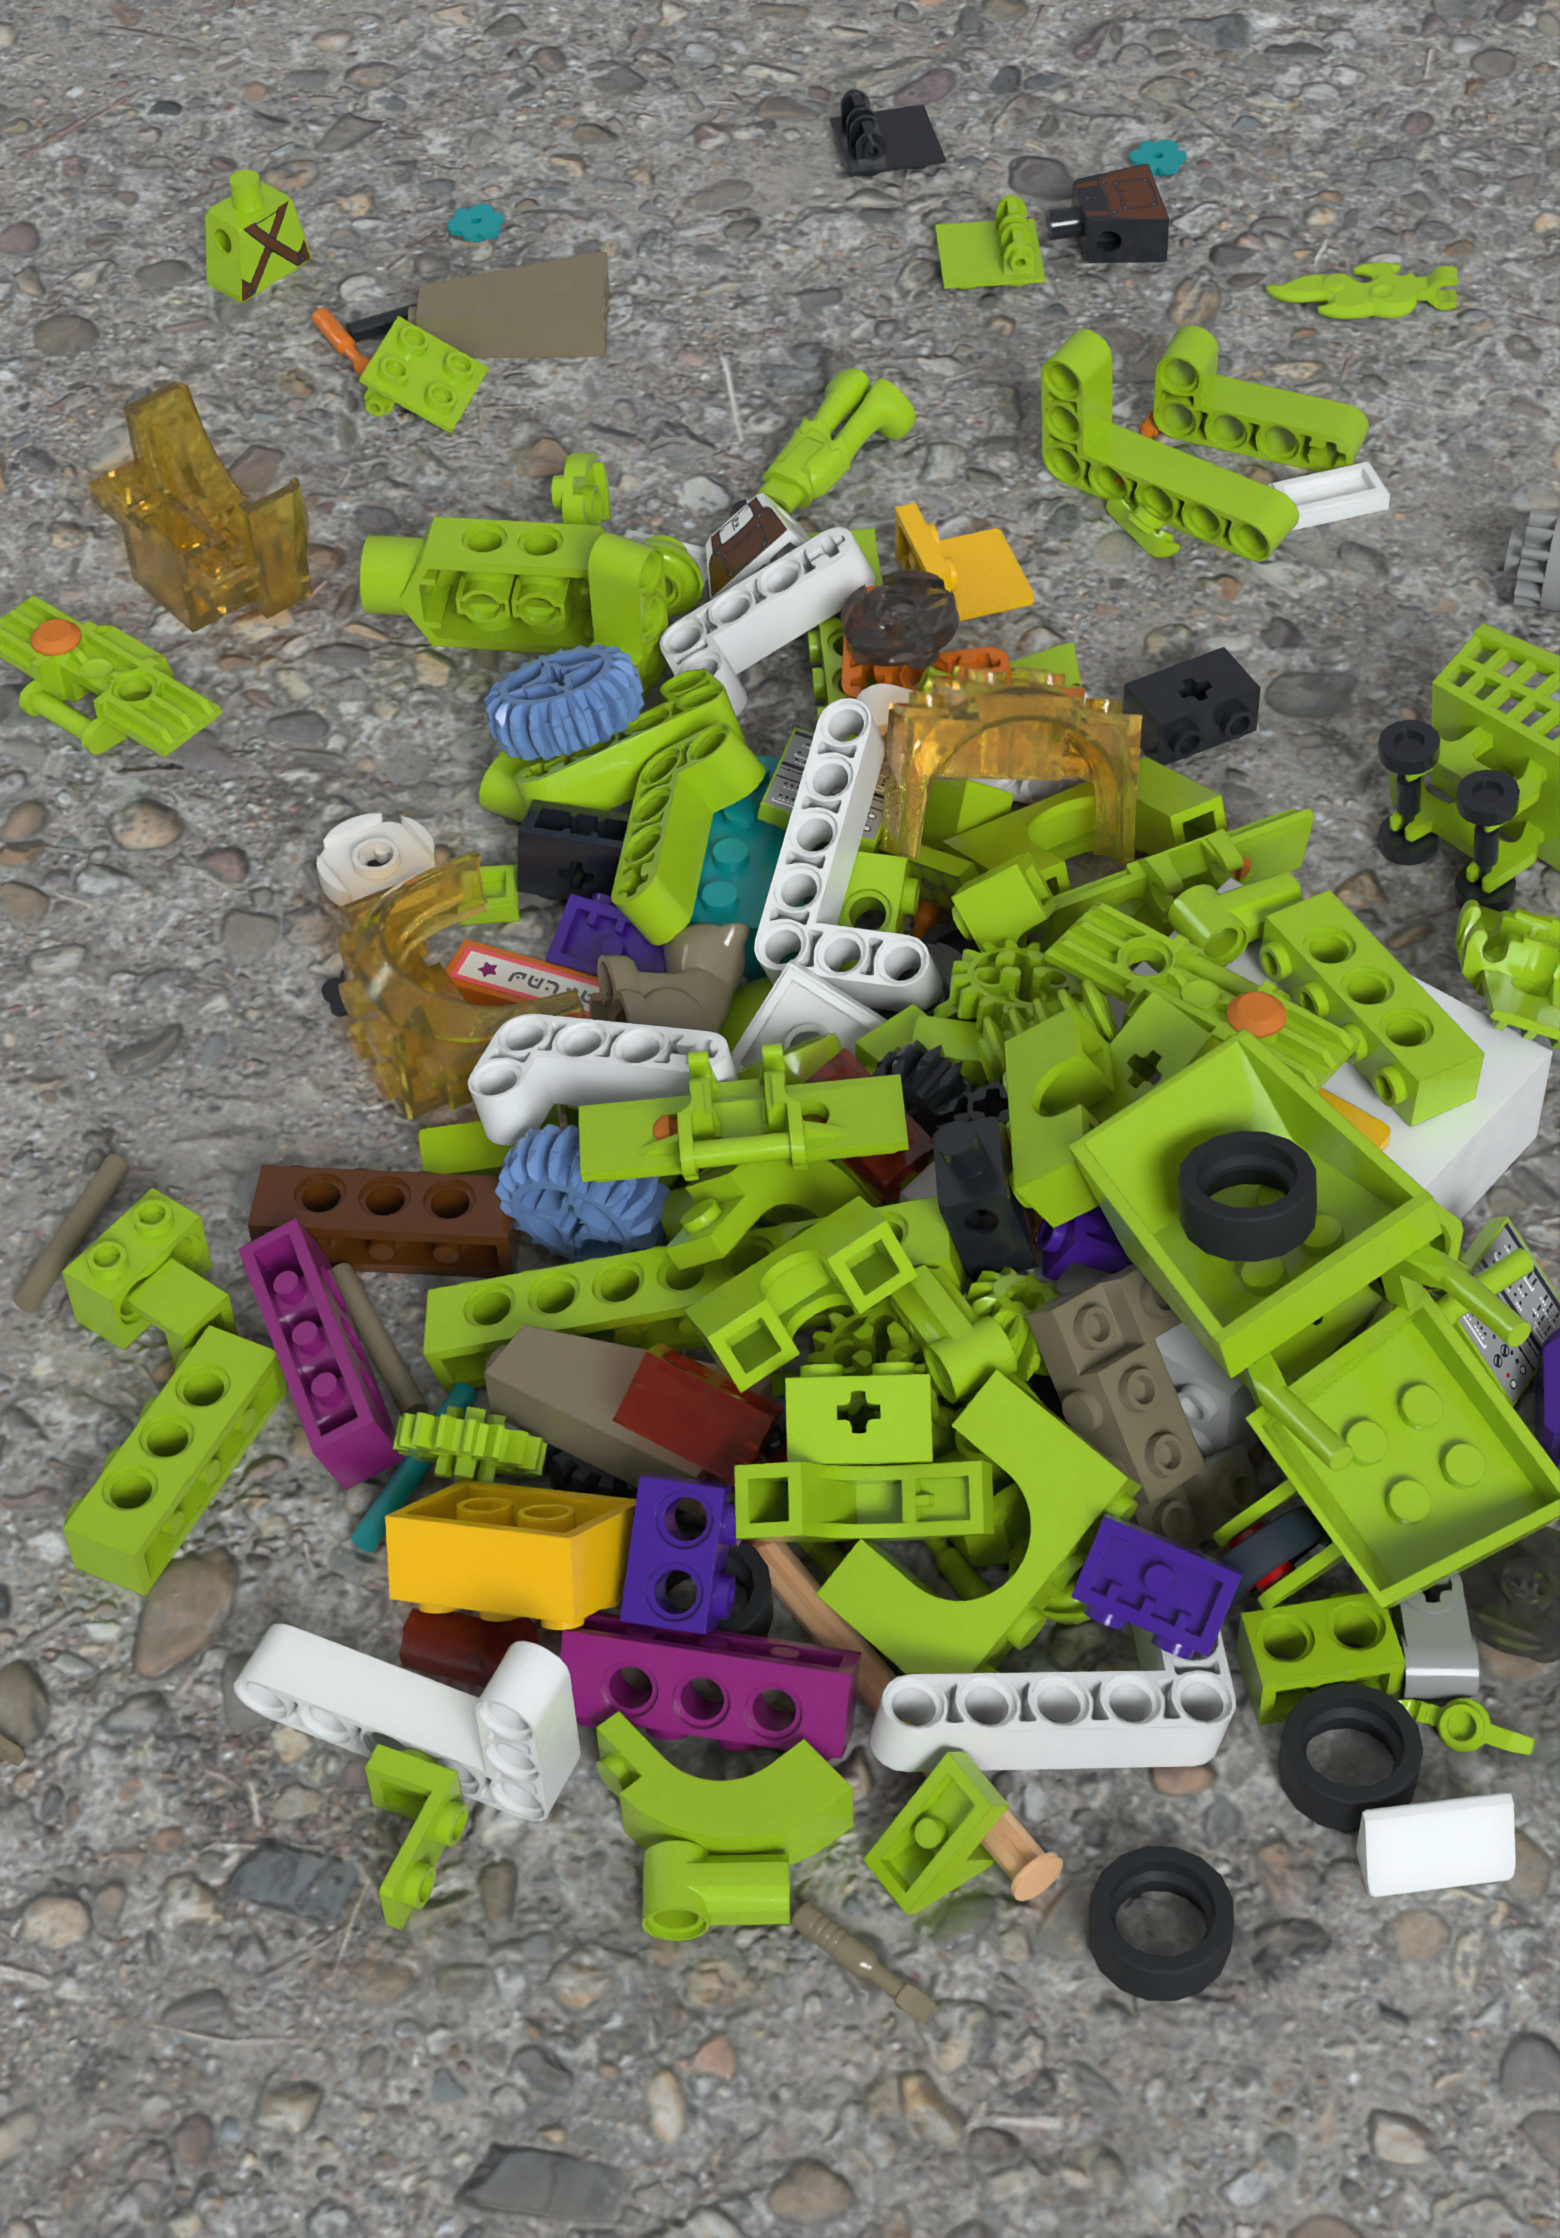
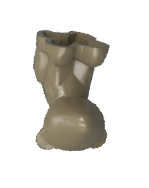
[589,923,750,1034]

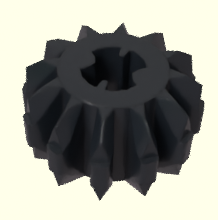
[870,1040,978,1157]

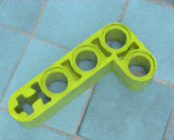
[1153,325,1369,472]
[514,669,745,811]
[611,722,765,946]

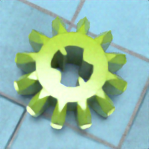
[963,1266,1061,1381]

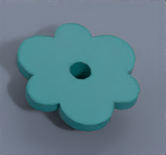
[1129,140,1187,176]
[447,204,504,242]

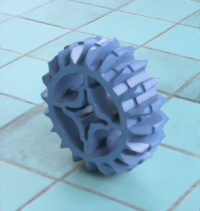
[484,644,645,761]
[495,1124,670,1264]

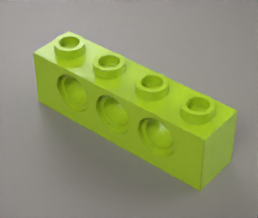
[1259,890,1485,1127]
[62,1325,288,1597]

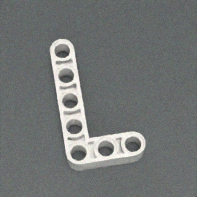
[754,698,943,1012]
[233,1623,581,1821]
[870,1624,1236,1772]

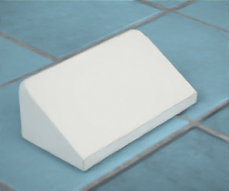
[1356,1792,1516,1897]

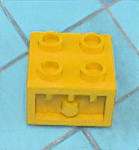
[894,503,1034,628]

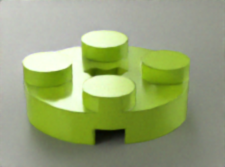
[551,452,611,526]

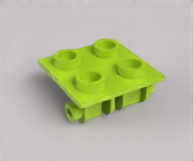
[935,194,1045,290]
[358,316,489,434]

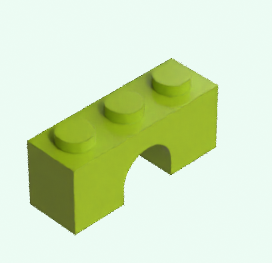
[951,851,1108,999]
[1002,1006,1114,1228]
[684,1195,919,1393]

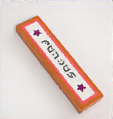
[439,939,599,1019]

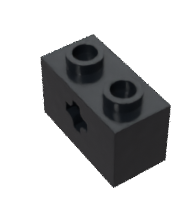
[1122,647,1261,766]
[517,799,630,900]

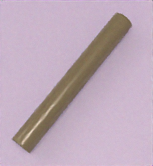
[13,1154,129,1313]
[332,1263,428,1416]

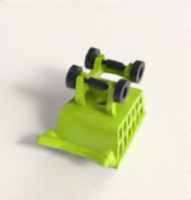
[1378,624,1560,912]

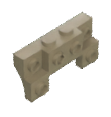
[1026,1264,1264,1548]

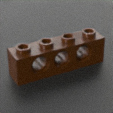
[248,1165,522,1278]

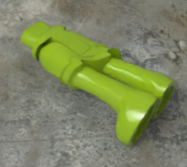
[755,368,916,515]

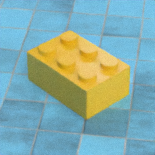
[385,1480,636,1630]

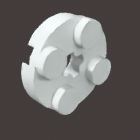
[316,813,437,921]

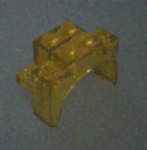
[88,381,313,633]
[879,665,1142,863]
[336,849,585,1121]

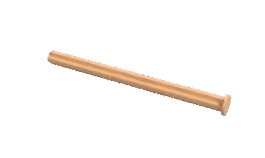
[727,1478,1063,1901]

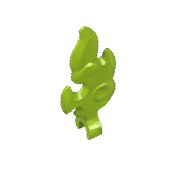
[1266,262,1458,319]

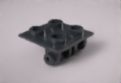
[829,89,946,177]

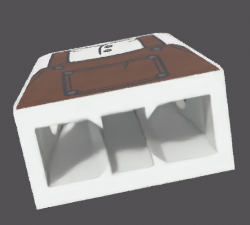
[705,493,811,600]

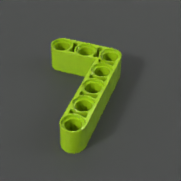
[1041,329,1299,562]
[479,532,669,823]

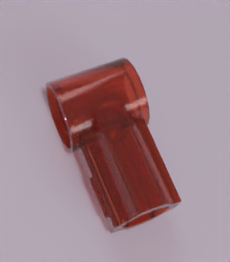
[399,1608,541,1688]

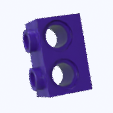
[620,1472,741,1635]

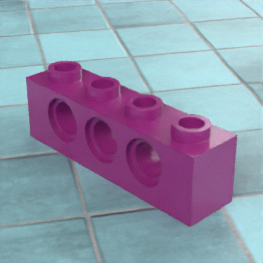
[238,1218,406,1490]
[560,1612,862,1761]

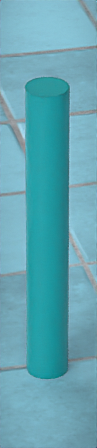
[351,1382,478,1552]

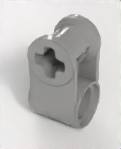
[1392,1573,1479,1699]

